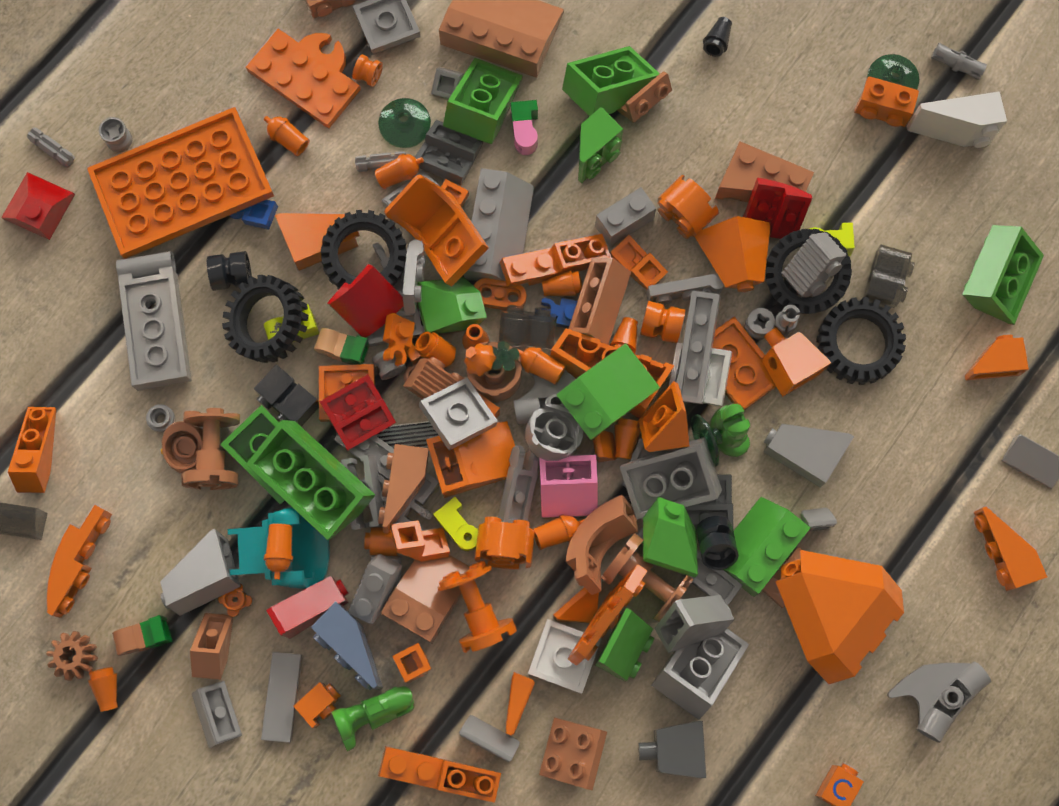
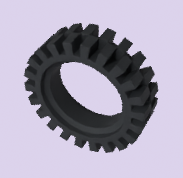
[321,210,407,290]
[765,229,852,314]
[222,275,309,363]
[816,297,906,385]

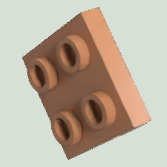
[539,717,607,791]

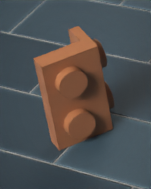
[617,71,672,123]

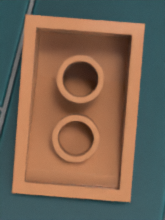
[381,555,469,644]

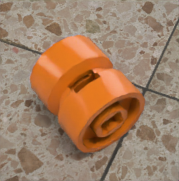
[640,300,686,344]

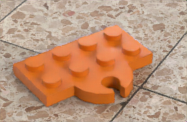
[246,29,361,129]

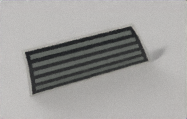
[376,421,439,448]

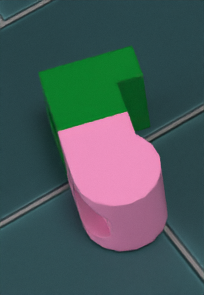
[511,100,538,155]

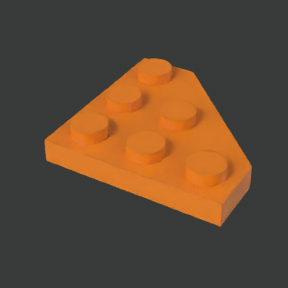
[567,564,647,666]

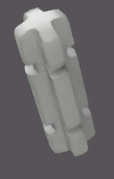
[27,128,75,167]
[355,151,406,172]

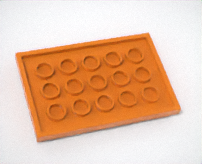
[87,107,274,259]

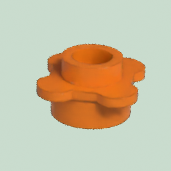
[218,584,252,617]

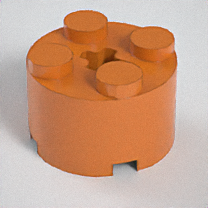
[658,175,719,239]
[475,517,535,570]

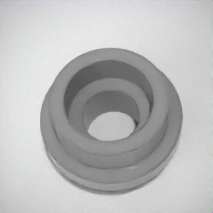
[146,404,175,432]

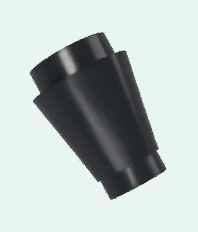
[703,17,732,57]

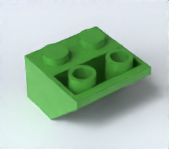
[578,107,623,184]

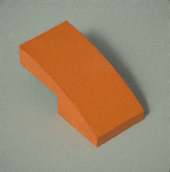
[609,235,668,290]

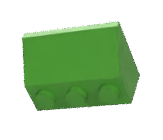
[962,225,1044,325]
[723,497,811,597]

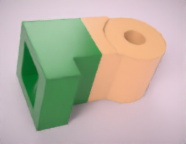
[314,328,370,365]

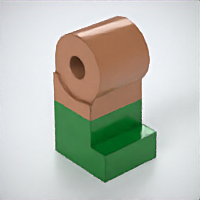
[112,615,172,656]

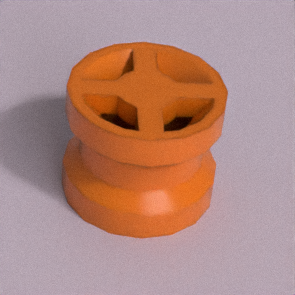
[352,54,383,87]

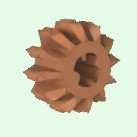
[46,631,98,681]

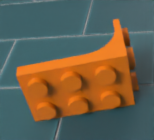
[384,175,489,287]

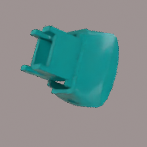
[228,507,330,589]

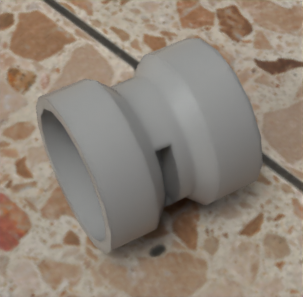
[99,117,132,152]

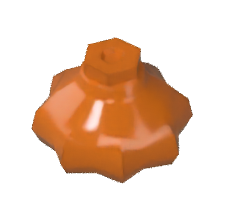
[464,343,496,376]

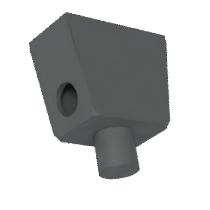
[638,721,706,778]

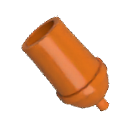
[264,116,310,156]
[375,154,424,189]
[516,347,566,385]
[533,515,584,550]
[264,524,293,580]

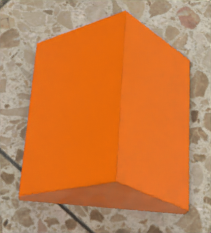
[638,381,690,452]

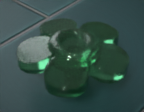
[492,341,519,371]

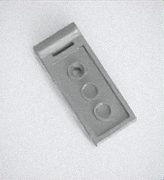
[116,251,192,391]

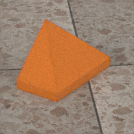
[553,587,599,623]

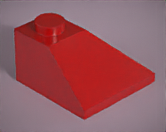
[1,172,75,240]

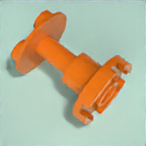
[437,560,517,653]

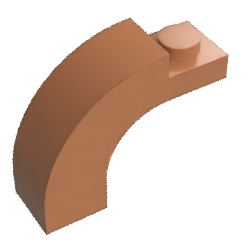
[566,495,638,595]

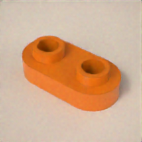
[474,278,527,311]

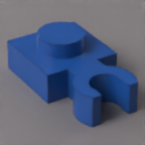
[229,200,278,230]
[538,298,578,329]

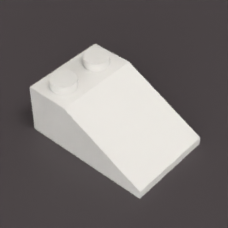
[907,92,1007,148]

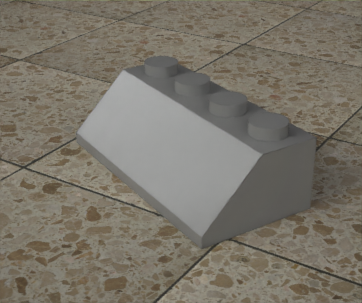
[464,168,534,282]

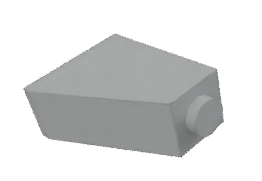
[764,424,854,488]
[160,529,241,616]
[654,595,735,653]

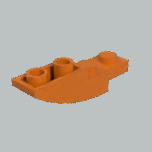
[499,234,611,287]
[47,505,112,618]
[378,746,501,803]

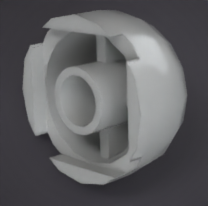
[525,404,583,461]

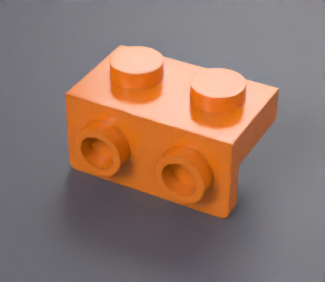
[854,76,919,127]

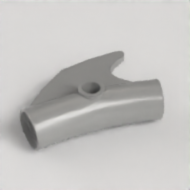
[514,367,577,425]
[887,661,991,743]

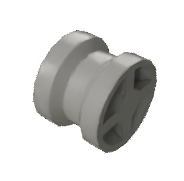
[745,308,775,340]
[372,350,406,380]

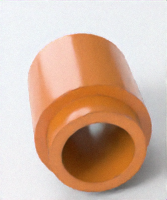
[415,332,456,368]
[364,527,400,556]

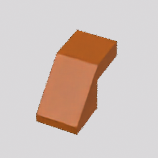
[390,520,450,562]

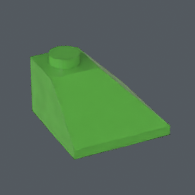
[417,277,487,334]
[643,497,698,578]

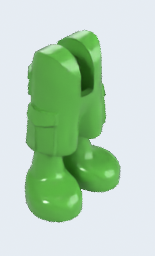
[709,404,750,457]
[331,686,415,751]

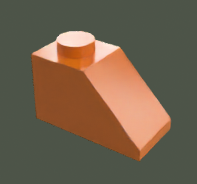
[965,335,1029,380]

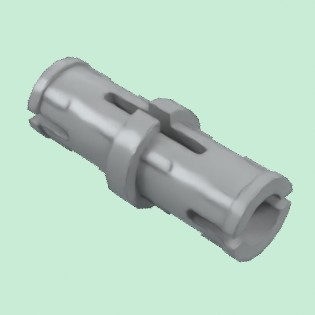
[931,43,987,80]
[774,305,800,337]

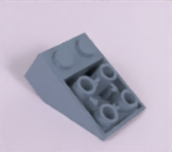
[311,601,383,690]

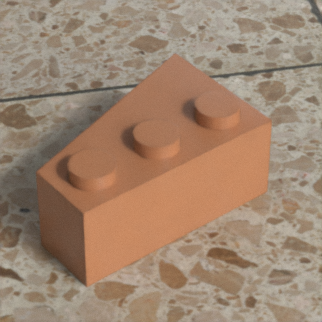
[715,141,814,202]

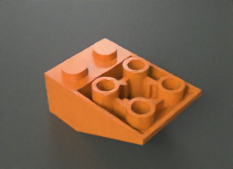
[426,421,523,498]

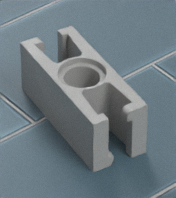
[341,455,384,530]

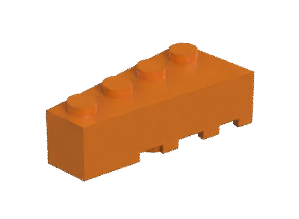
[550,328,674,419]

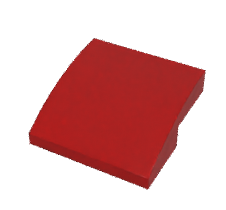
[743,178,812,239]
[327,264,404,338]
[319,374,396,450]

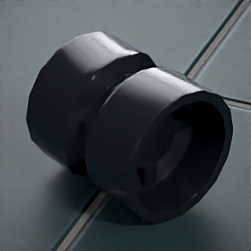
[206,251,252,291]
[696,516,739,570]

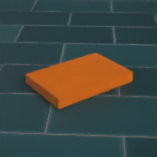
[712,316,776,410]

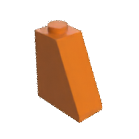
[275,213,360,271]

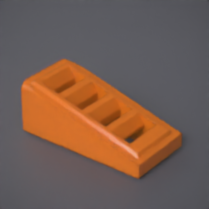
[506,672,535,736]

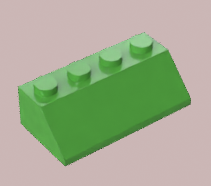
[246,420,375,540]

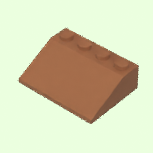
[439,0,564,78]

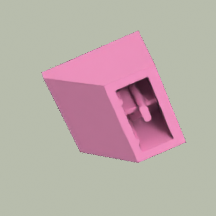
[539,455,598,518]

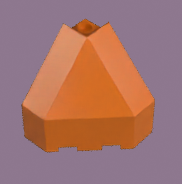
[775,550,904,684]

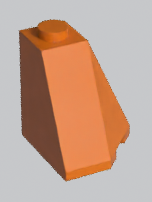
[695,216,770,292]

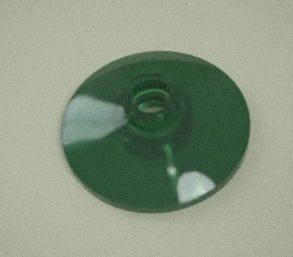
[867,54,920,90]
[378,98,431,148]
[691,414,722,467]

